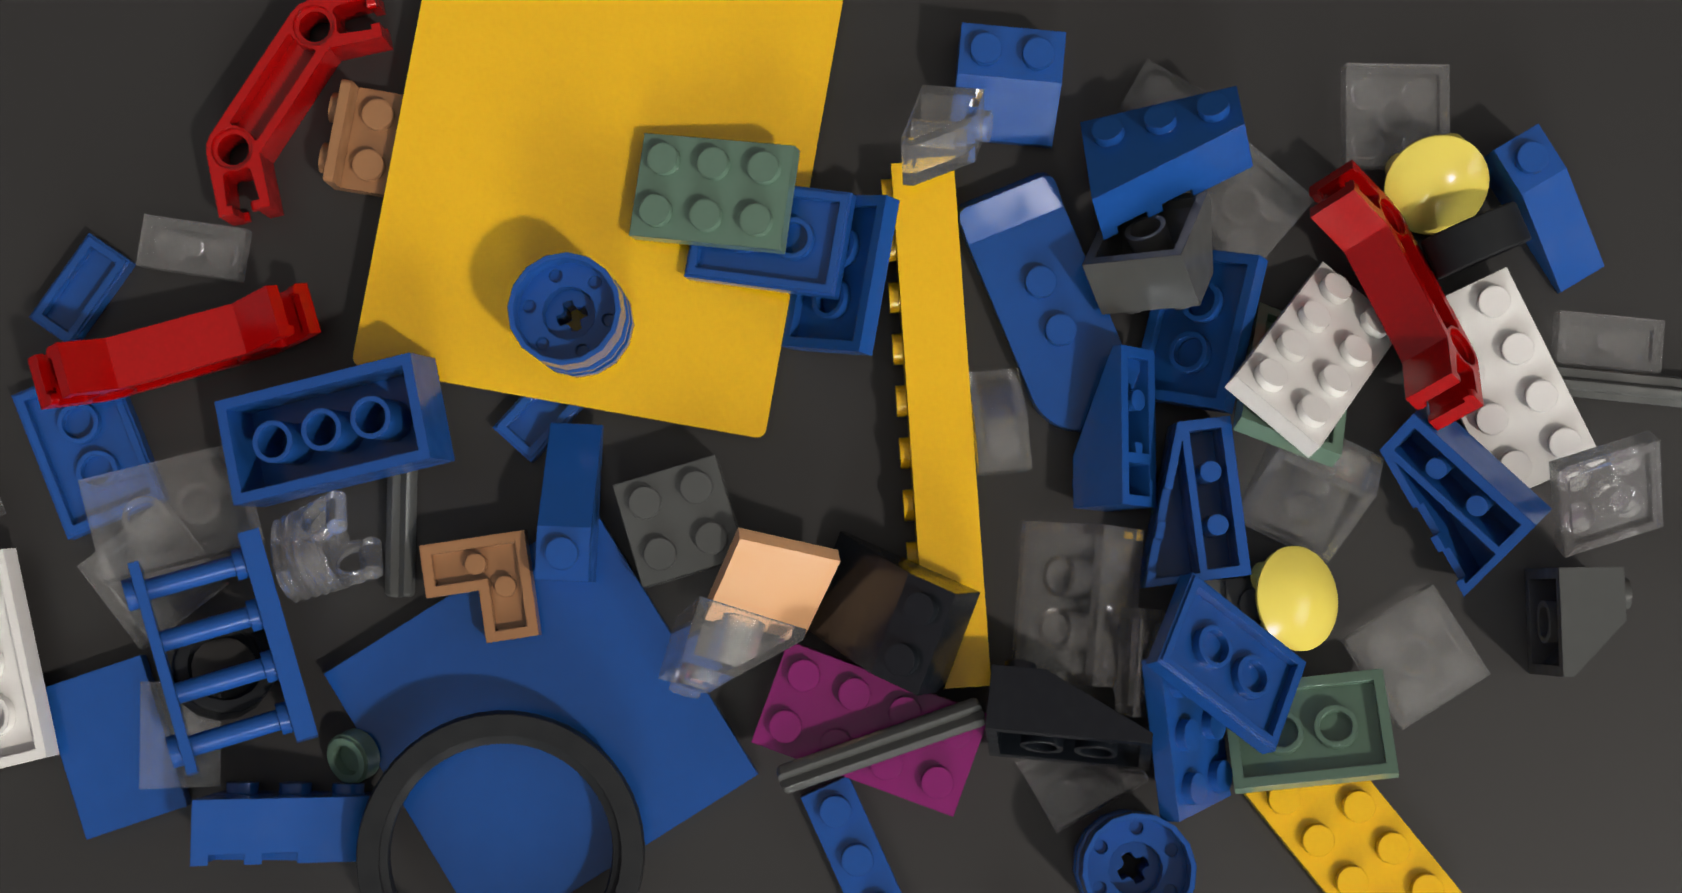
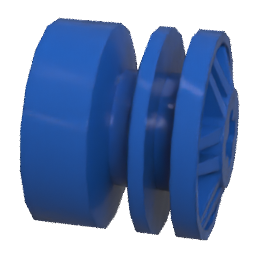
[507,252,634,378]
[1072,809,1197,893]

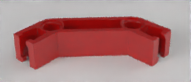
[206,0,393,226]
[1309,160,1484,431]
[27,283,321,410]

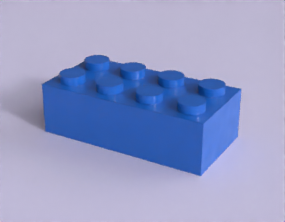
[214,352,455,507]

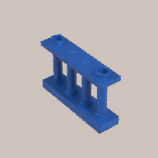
[121,527,318,776]

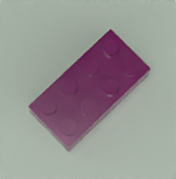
[751,640,987,817]

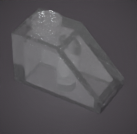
[901,85,993,186]
[969,368,1032,476]

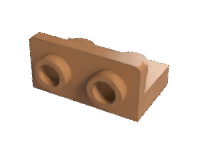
[318,79,403,198]

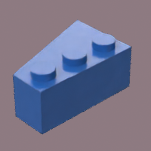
[1080,86,1253,240]
[1379,403,1552,596]
[1137,415,1252,588]
[190,781,372,866]

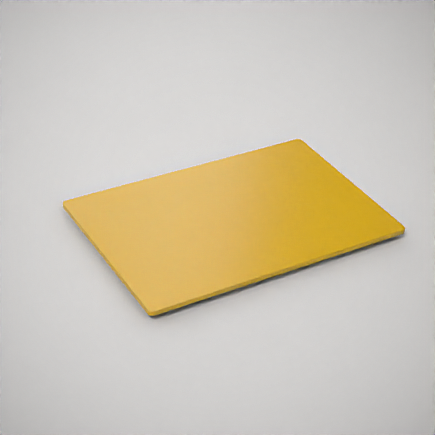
[353,0,843,438]

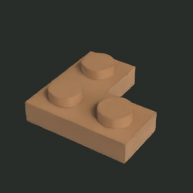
[419,530,542,643]

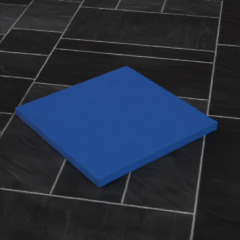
[324,516,759,893]

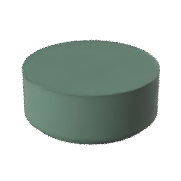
[327,728,380,783]

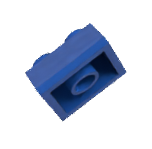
[949,22,1066,148]

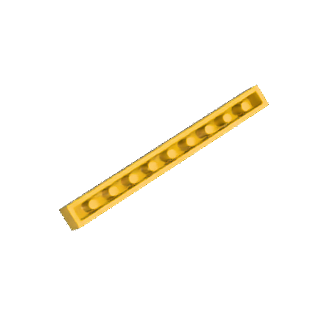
[881,159,991,689]

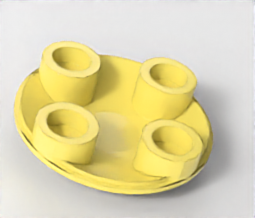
[1384,133,1490,235]
[1250,546,1338,651]

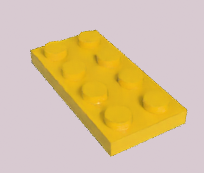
[1243,781,1462,893]

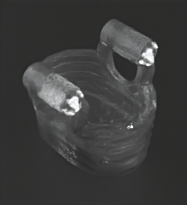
[271,490,383,603]

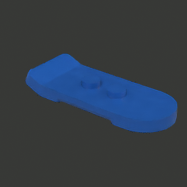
[957,172,1122,432]

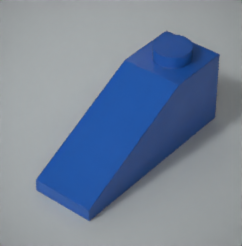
[1484,123,1604,294]
[1072,344,1157,512]
[534,423,604,582]

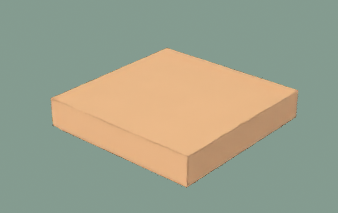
[703,527,841,641]

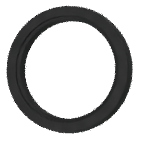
[356,710,645,893]

